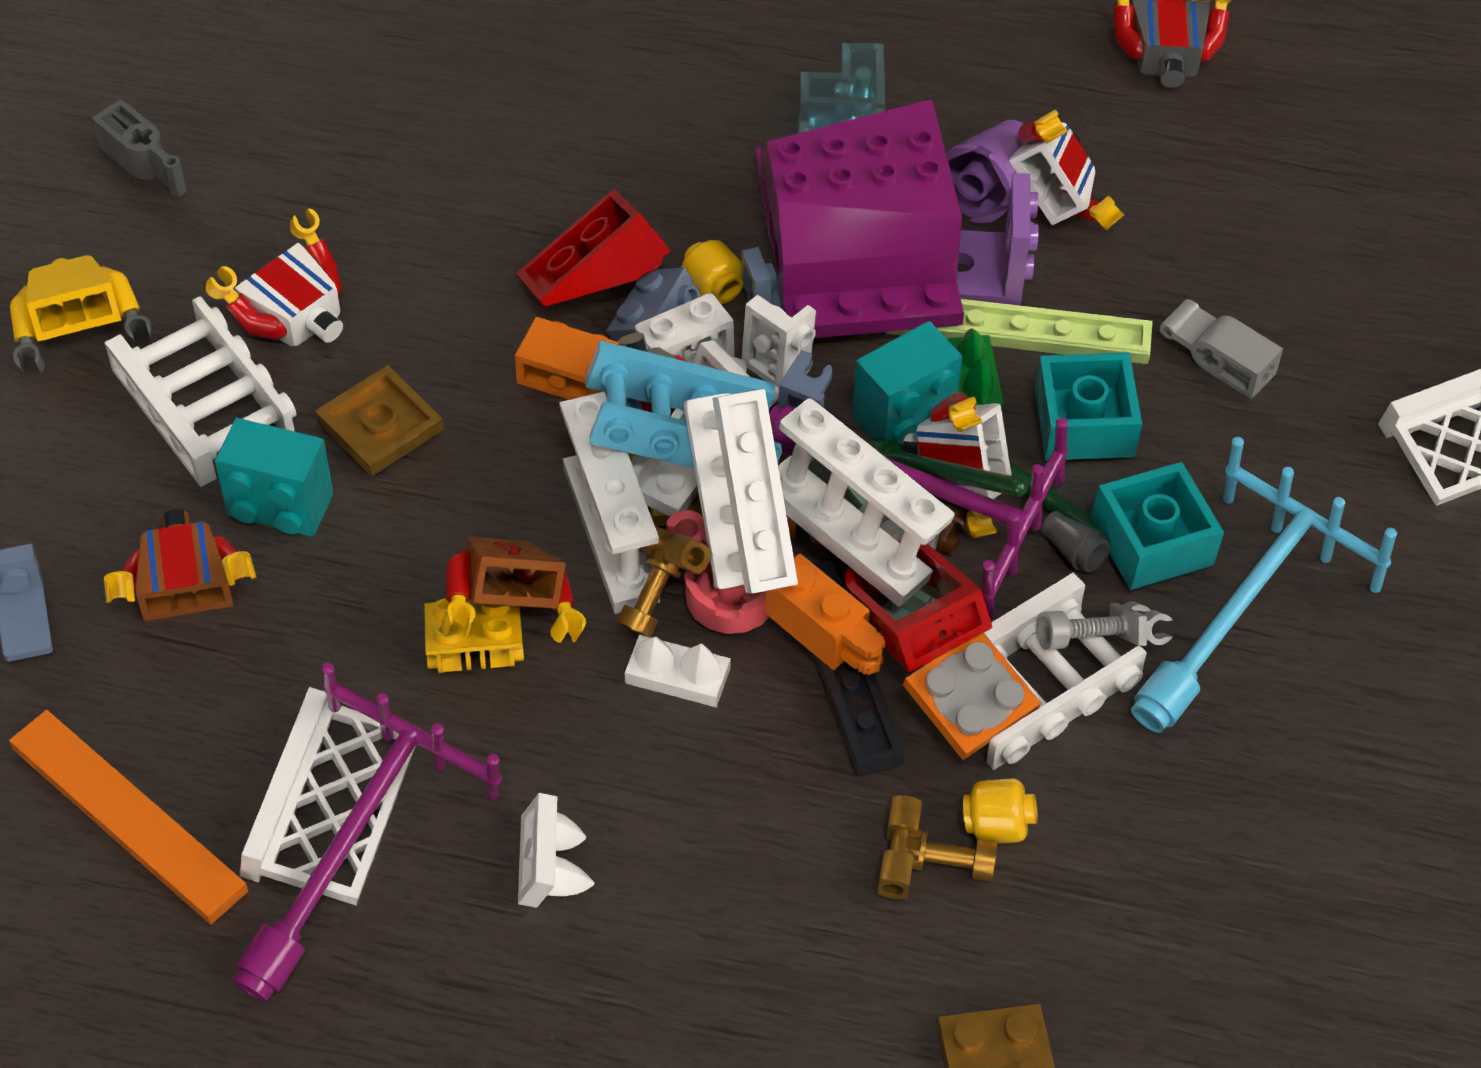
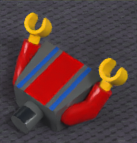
[1114,0,1232,88]

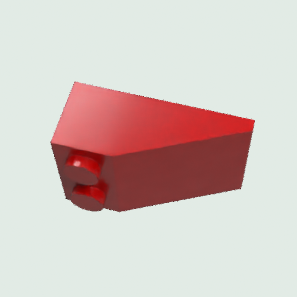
[516,189,671,307]

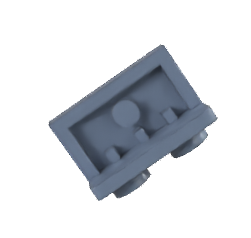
[606,267,701,342]

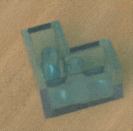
[799,43,885,133]

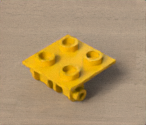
[424,598,524,673]

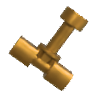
[616,526,711,637]
[878,795,998,900]

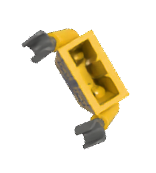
[10,255,152,376]

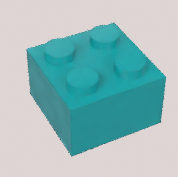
[852,321,962,444]
[1034,352,1142,461]
[215,417,333,537]
[1091,462,1224,590]

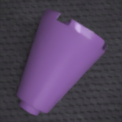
[945,120,1024,224]

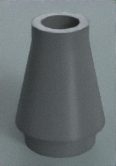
[1041,511,1111,572]

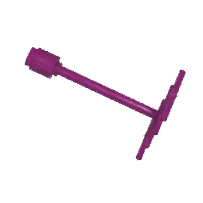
[769,405,1068,622]
[232,663,502,1002]

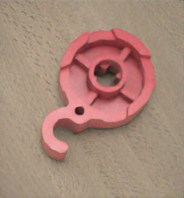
[666,510,769,634]

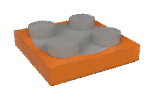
[903,633,1041,760]

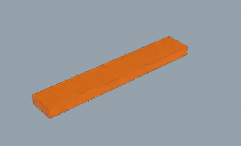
[9,709,248,925]

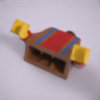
[104,509,256,621]
[441,537,586,643]

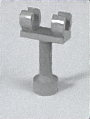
[1037,601,1173,650]

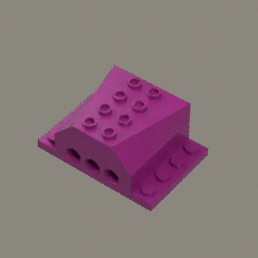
[755,99,964,338]

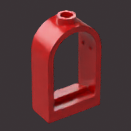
[845,540,993,672]

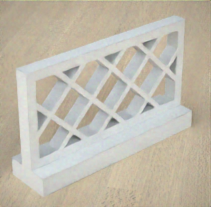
[1378,369,1481,506]
[240,687,416,905]

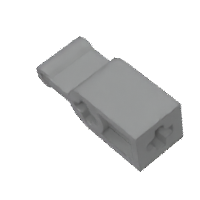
[1160,299,1283,399]

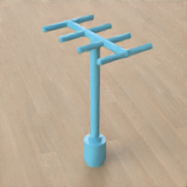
[1131,437,1397,733]

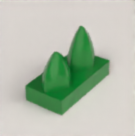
[946,328,1004,414]

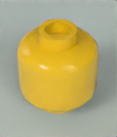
[681,240,744,304]
[963,778,1038,844]

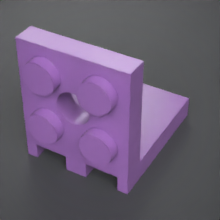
[956,173,1038,306]

